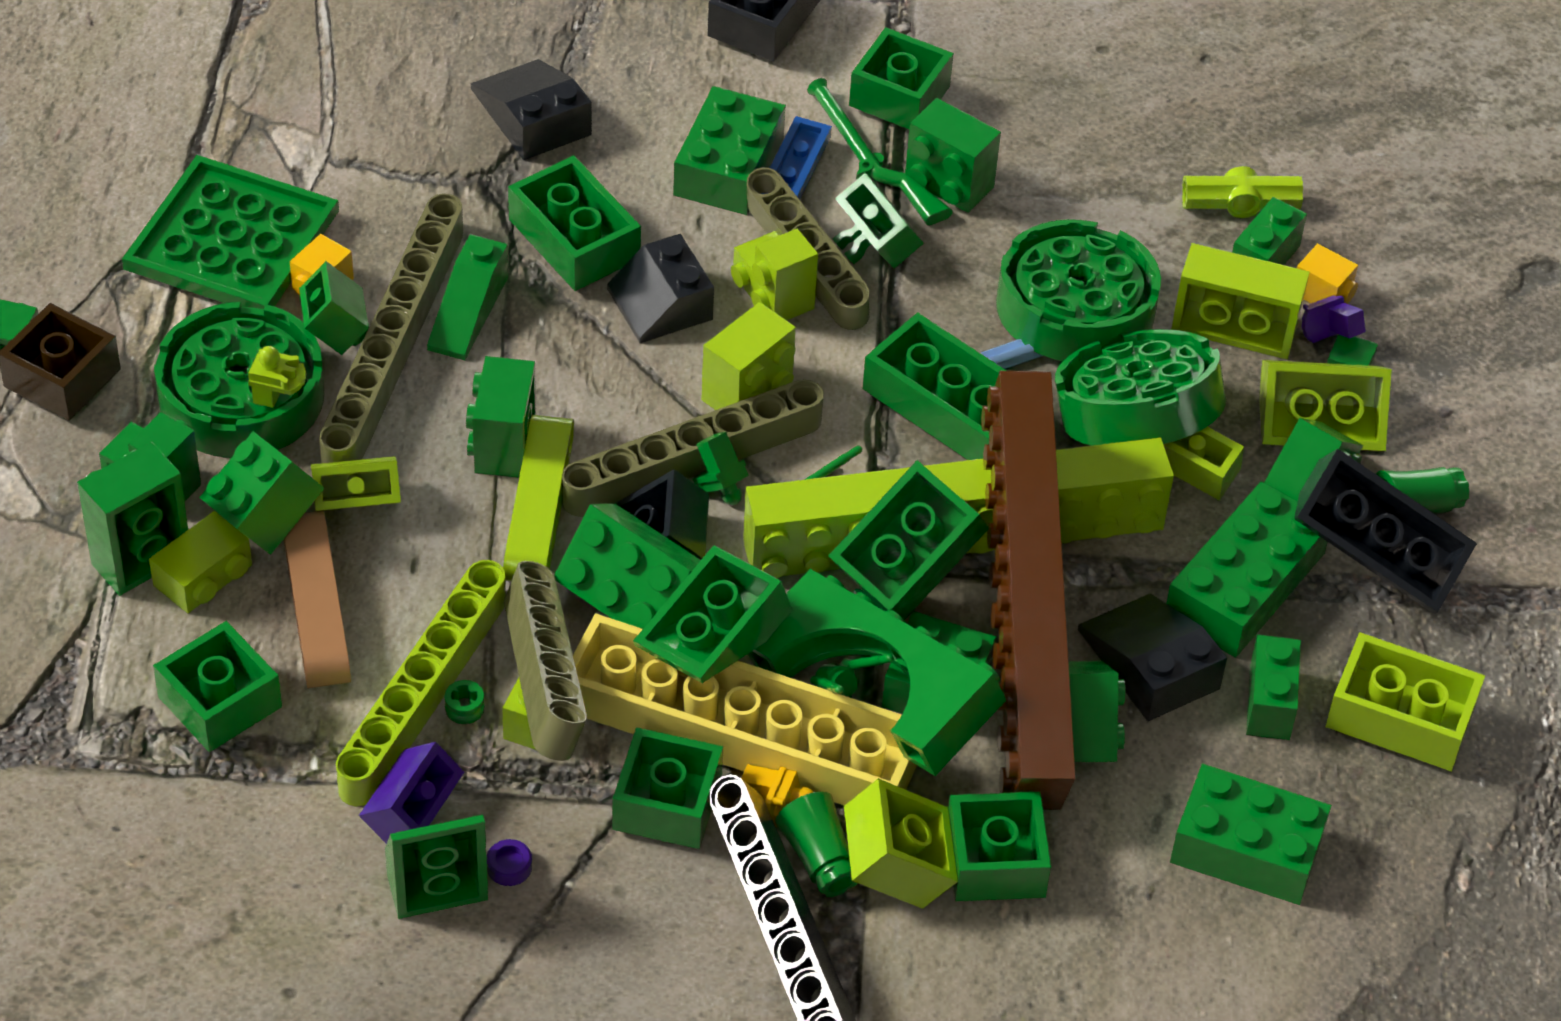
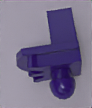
[1302,295,1366,343]

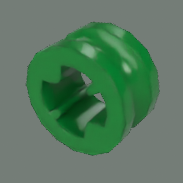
[444,680,485,725]

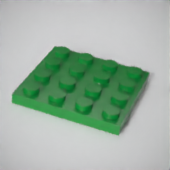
[122,155,339,309]

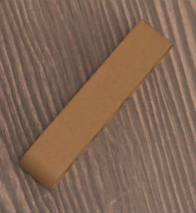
[284,510,351,689]

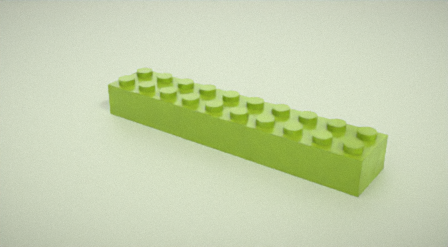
[743,438,1174,578]

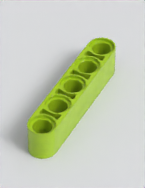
[503,415,574,582]

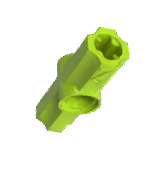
[1182,166,1303,218]

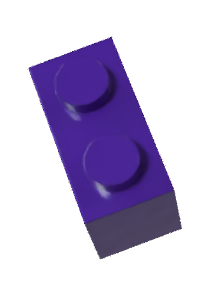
[359,742,465,844]

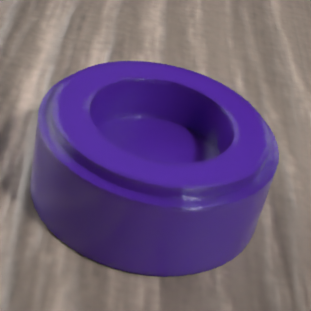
[487,839,532,886]

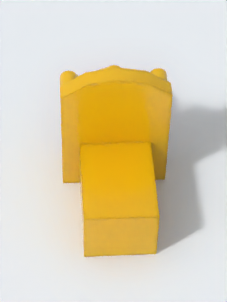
[741,764,814,827]

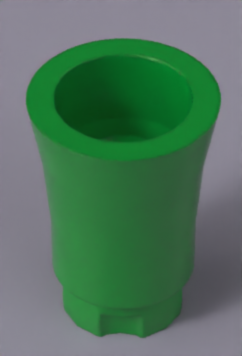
[1376,467,1470,514]
[775,792,857,897]

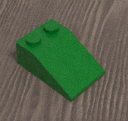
[633,545,792,683]
[385,815,488,919]

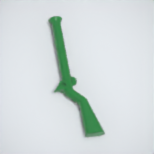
[807,78,953,226]

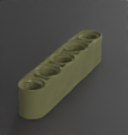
[747,168,869,330]

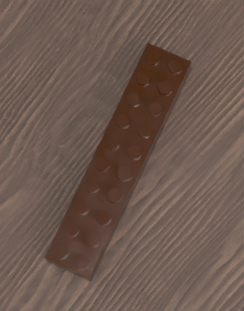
[981,371,1075,810]

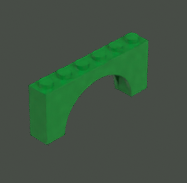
[748,569,1006,776]

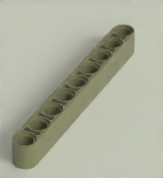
[319,193,463,463]

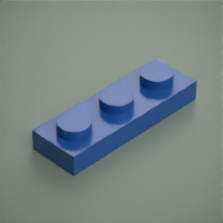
[760,116,832,200]

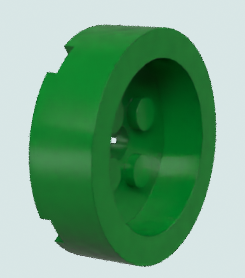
[996,219,1161,361]
[154,302,325,458]
[1055,329,1226,446]

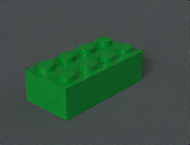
[862,312,1007,460]
[1166,481,1328,658]

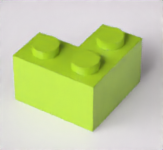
[731,228,818,321]

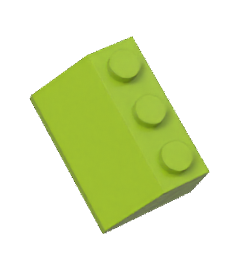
[1259,360,1392,451]

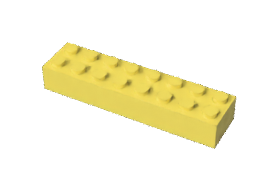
[573,613,917,805]

